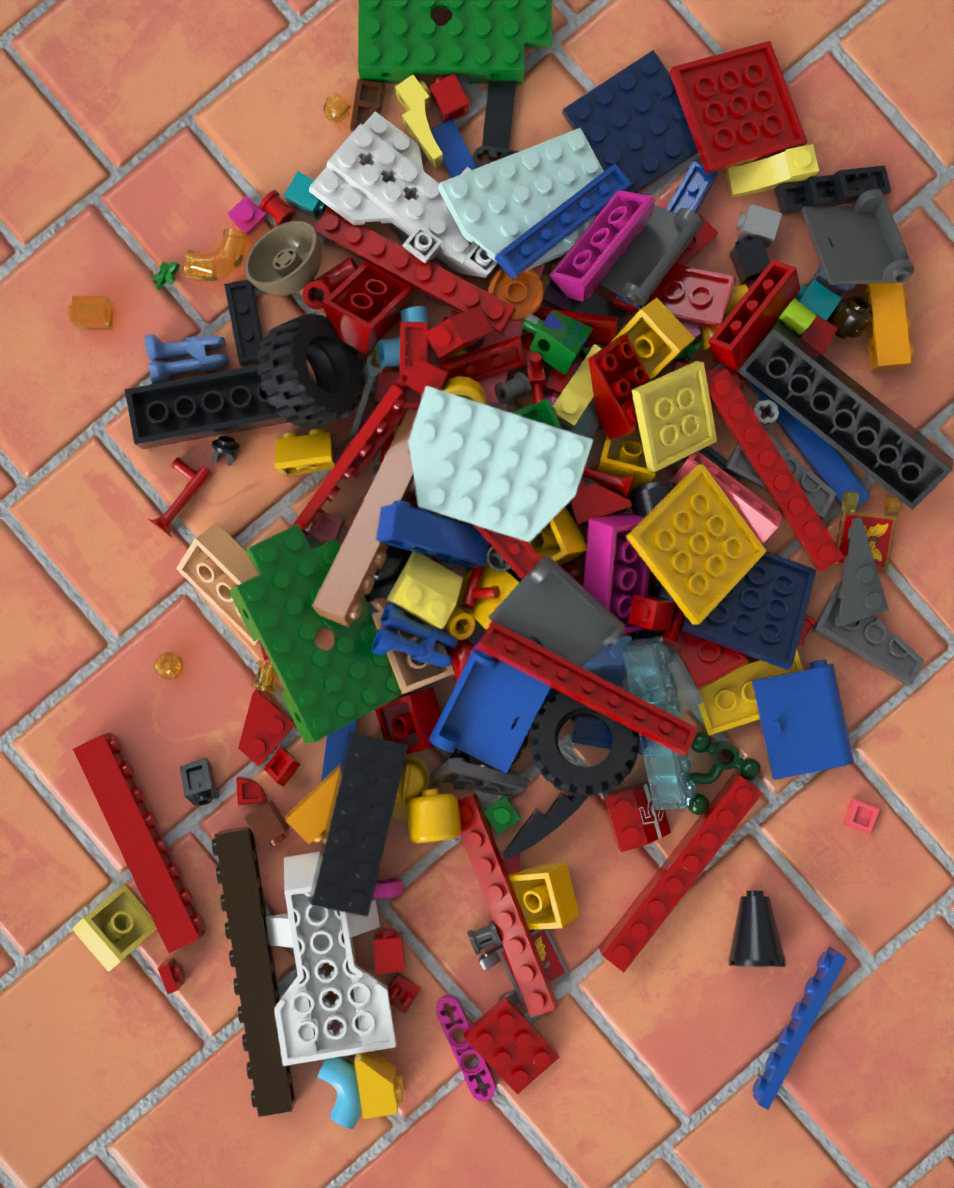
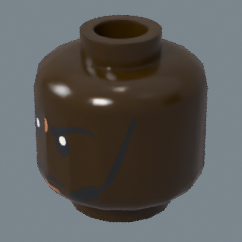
[829,296,872,339]

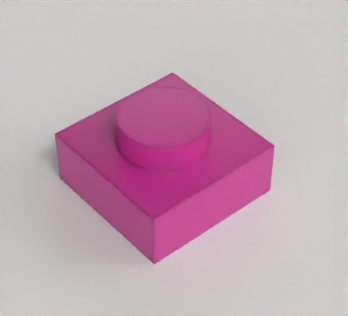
[227,195,267,237]

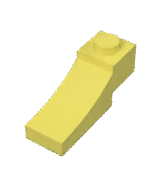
[395,75,443,169]
[726,144,819,198]
[553,344,601,429]

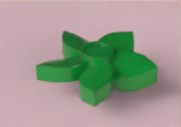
[151,261,179,290]
[674,340,703,361]

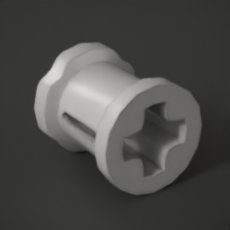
[753,400,779,430]

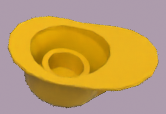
[392,754,430,820]

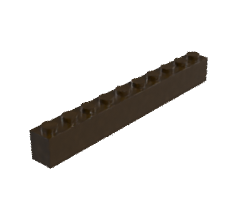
[212,826,296,1117]

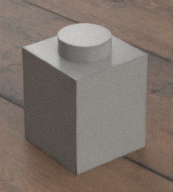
[736,204,782,247]

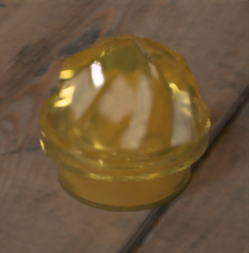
[323,92,352,122]
[153,652,183,680]

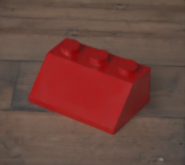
[322,261,414,354]

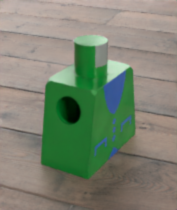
[522,311,593,375]

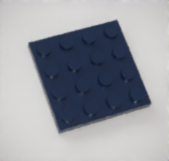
[562,50,698,193]
[682,552,816,670]

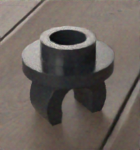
[212,436,240,466]

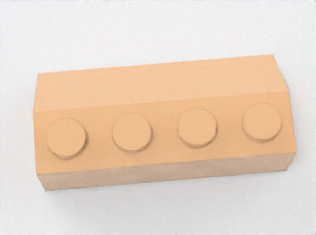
[176,523,260,645]

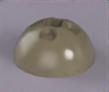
[244,221,322,295]

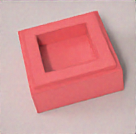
[309,512,345,542]
[843,797,881,834]

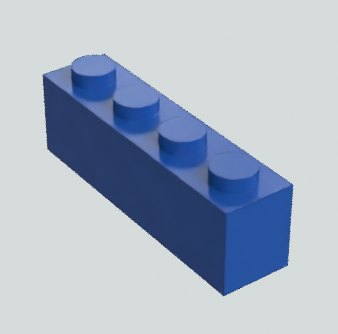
[376,501,489,568]

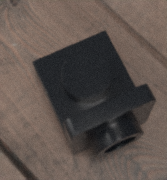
[180,758,220,806]

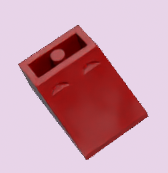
[588,333,651,440]

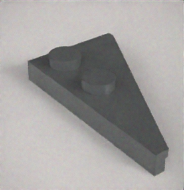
[835,517,889,627]

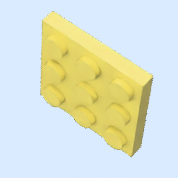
[632,361,717,472]

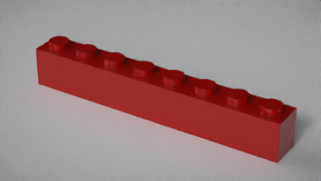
[73,732,205,953]
[598,773,762,973]

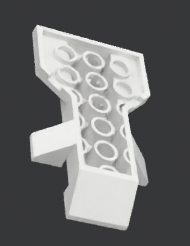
[309,111,498,278]
[265,851,397,1066]

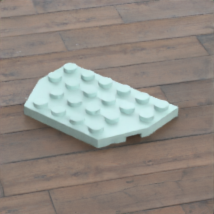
[438,128,604,273]
[408,386,593,542]

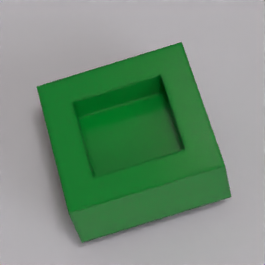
[483,795,521,835]

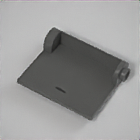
[801,189,914,285]
[598,204,703,306]
[488,555,625,667]

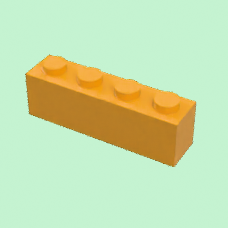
[861,283,914,372]
[285,763,341,844]

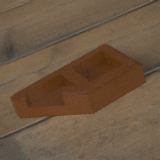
[350,79,385,132]

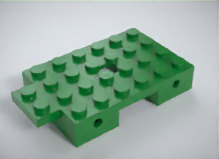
[358,0,552,84]
[228,524,403,744]

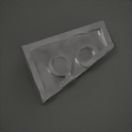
[429,758,528,796]

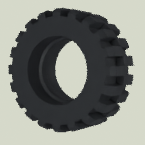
[257,313,364,428]
[530,691,640,797]

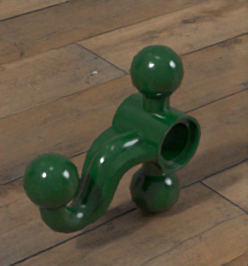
[677,731,761,815]

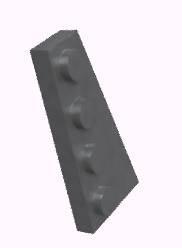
[725,434,837,519]
[812,582,924,686]

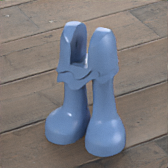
[144,334,228,384]

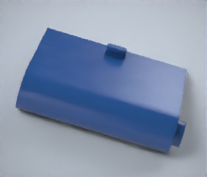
[429,648,551,773]
[752,659,855,780]

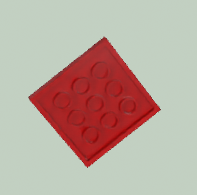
[669,41,807,174]

